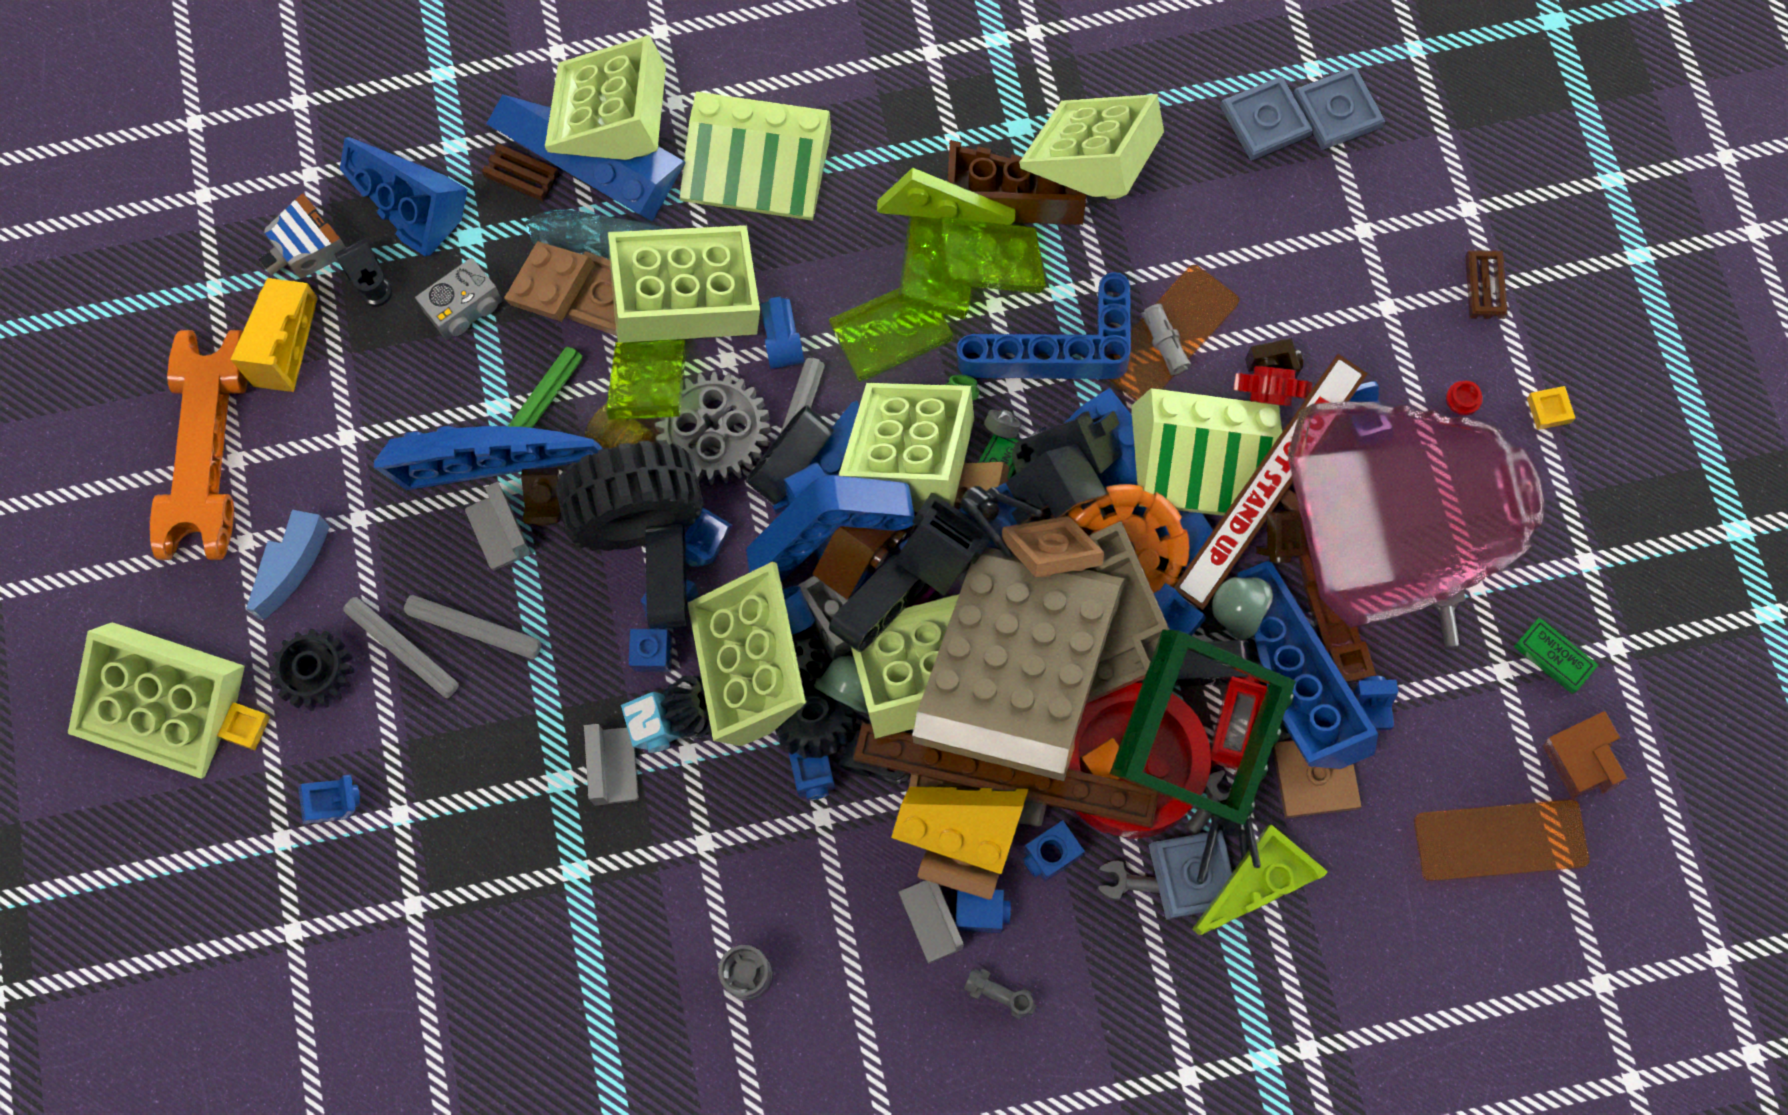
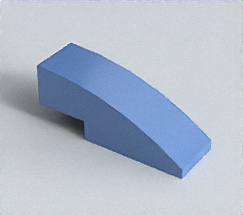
[246,510,330,620]

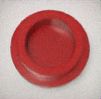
[1446,381,1483,415]

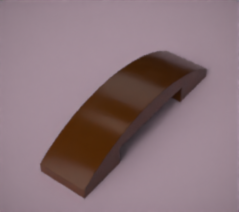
[1299,542,1377,684]

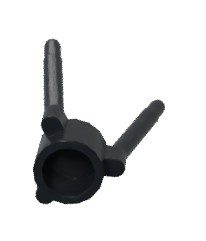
[961,486,1042,558]
[1197,799,1261,884]

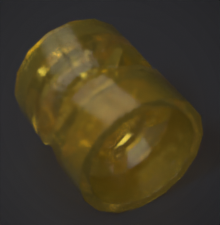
[584,402,653,449]

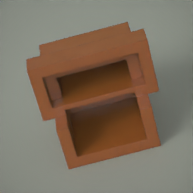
[1543,711,1627,799]

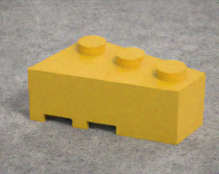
[230,278,318,392]
[891,787,1028,874]

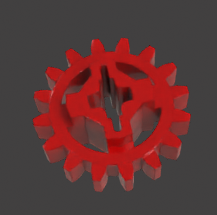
[1233,366,1313,406]

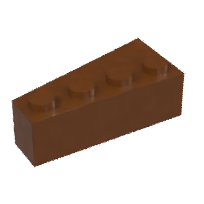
[947,140,1086,225]
[812,511,918,600]

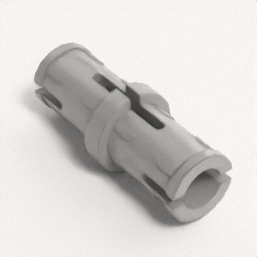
[1141,304,1191,375]

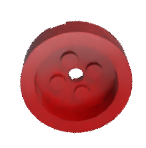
[1068,683,1211,839]

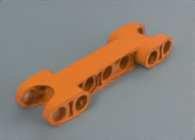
[150,330,248,560]

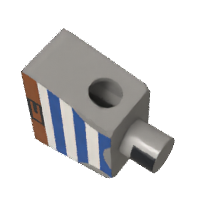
[258,193,346,278]

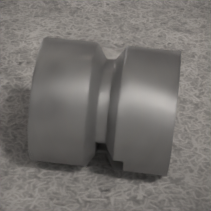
[718,945,773,1001]

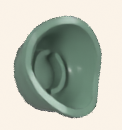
[1212,577,1273,640]
[814,656,868,713]

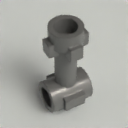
[964,968,1036,1020]

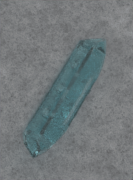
[525,210,668,260]

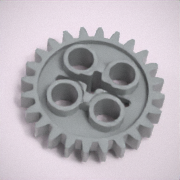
[655,372,771,485]

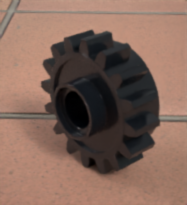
[269,629,354,711]
[775,685,856,759]

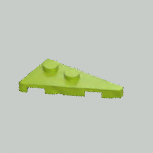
[877,168,1015,225]
[1192,825,1328,935]

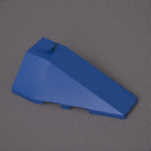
[340,137,468,256]

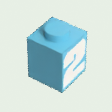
[621,692,681,753]

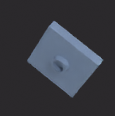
[1293,66,1385,150]
[1220,76,1313,161]
[1149,830,1233,920]

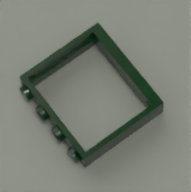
[1109,629,1296,825]

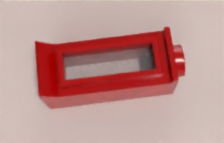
[1210,676,1267,777]

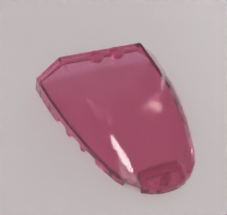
[1287,402,1544,627]

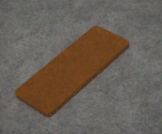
[1107,265,1239,401]
[1414,800,1590,881]

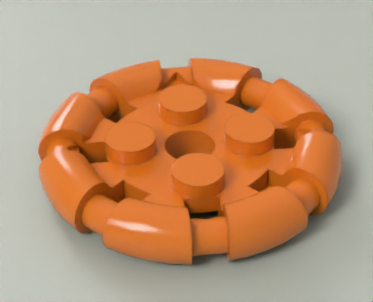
[1068,484,1190,593]

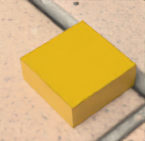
[1527,386,1575,430]
[217,702,270,751]

